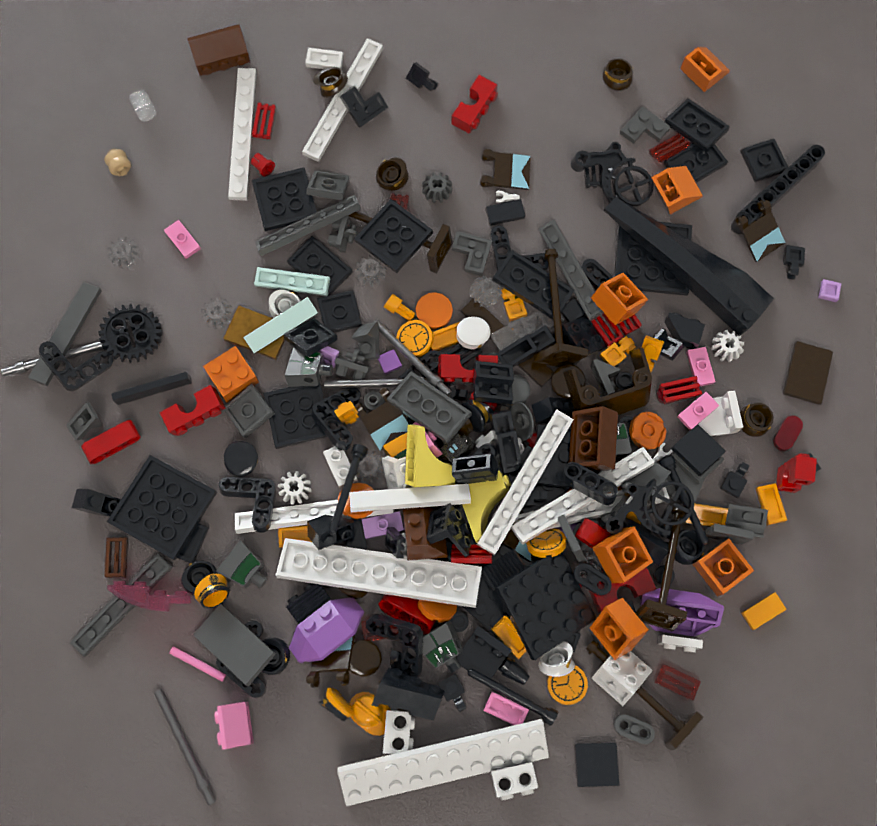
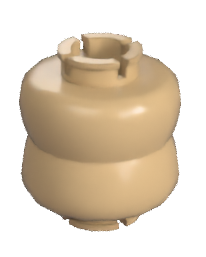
[104,149,131,176]

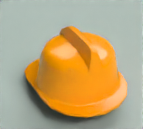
[349,692,392,736]

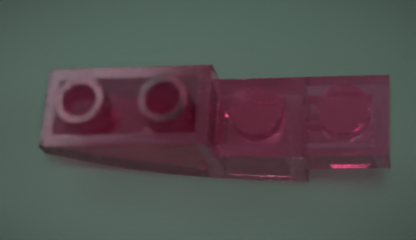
[107,581,192,612]

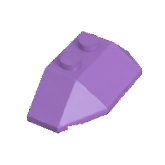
[640,588,724,636]
[289,598,364,663]

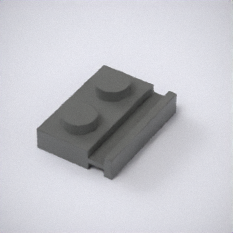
[725,503,768,538]

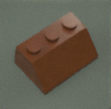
[187,24,250,76]
[569,406,618,472]
[402,506,447,561]

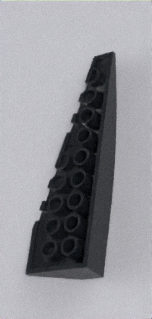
[604,197,774,335]

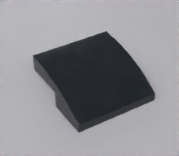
[473,361,514,405]

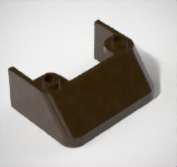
[563,347,652,415]

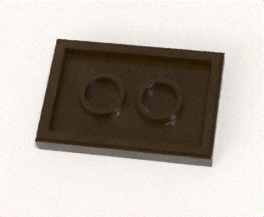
[783,341,833,405]

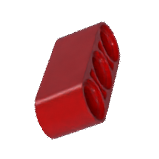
[81,420,141,464]
[575,518,612,549]
[379,594,437,634]

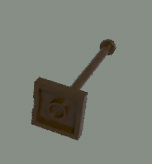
[348,211,453,274]
[534,249,588,367]
[635,505,687,632]
[586,640,703,751]

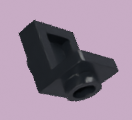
[653,328,684,361]

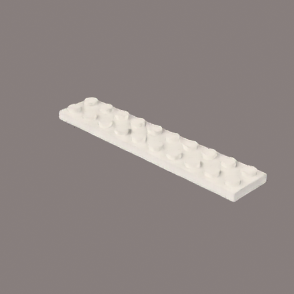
[276,538,482,608]
[337,719,549,806]

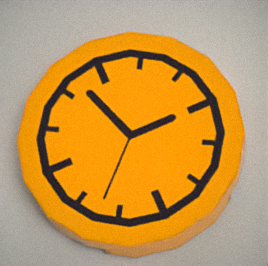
[396,320,434,357]
[526,528,566,558]
[547,665,588,705]

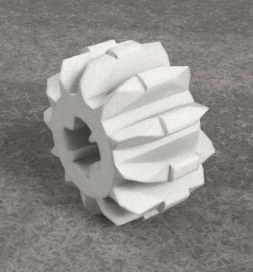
[711,330,745,362]
[278,471,312,505]

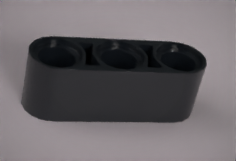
[563,462,618,505]

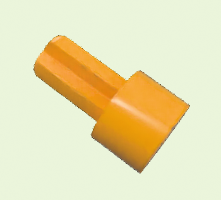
[384,294,415,321]

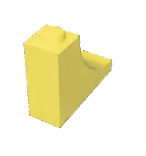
[405,424,456,487]
[462,470,511,543]

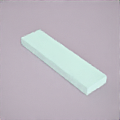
[254,267,330,296]
[243,297,318,353]

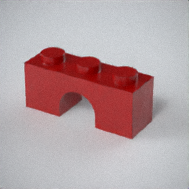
[451,75,498,134]
[438,354,498,383]
[159,385,226,436]
[776,453,817,493]
[589,567,656,613]

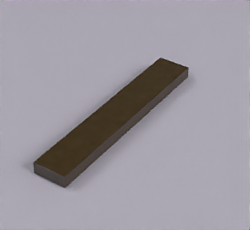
[461,298,554,388]

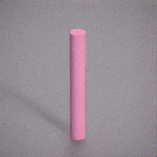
[169,646,226,682]

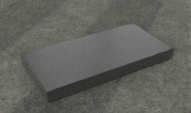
[387,371,472,444]
[193,603,276,687]

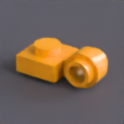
[500,288,527,322]
[641,335,664,372]
[600,336,636,367]
[334,401,359,425]

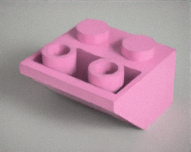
[214,702,254,750]

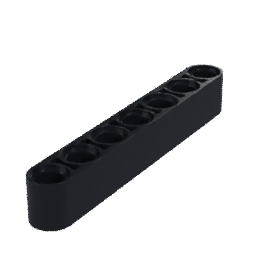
[731,144,825,234]

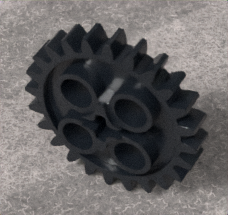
[98,304,162,363]

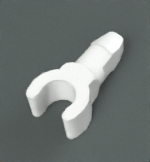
[496,190,520,204]
[653,443,672,463]

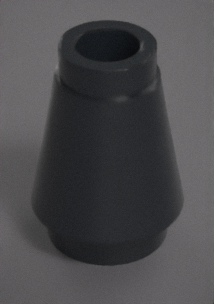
[498,657,530,685]

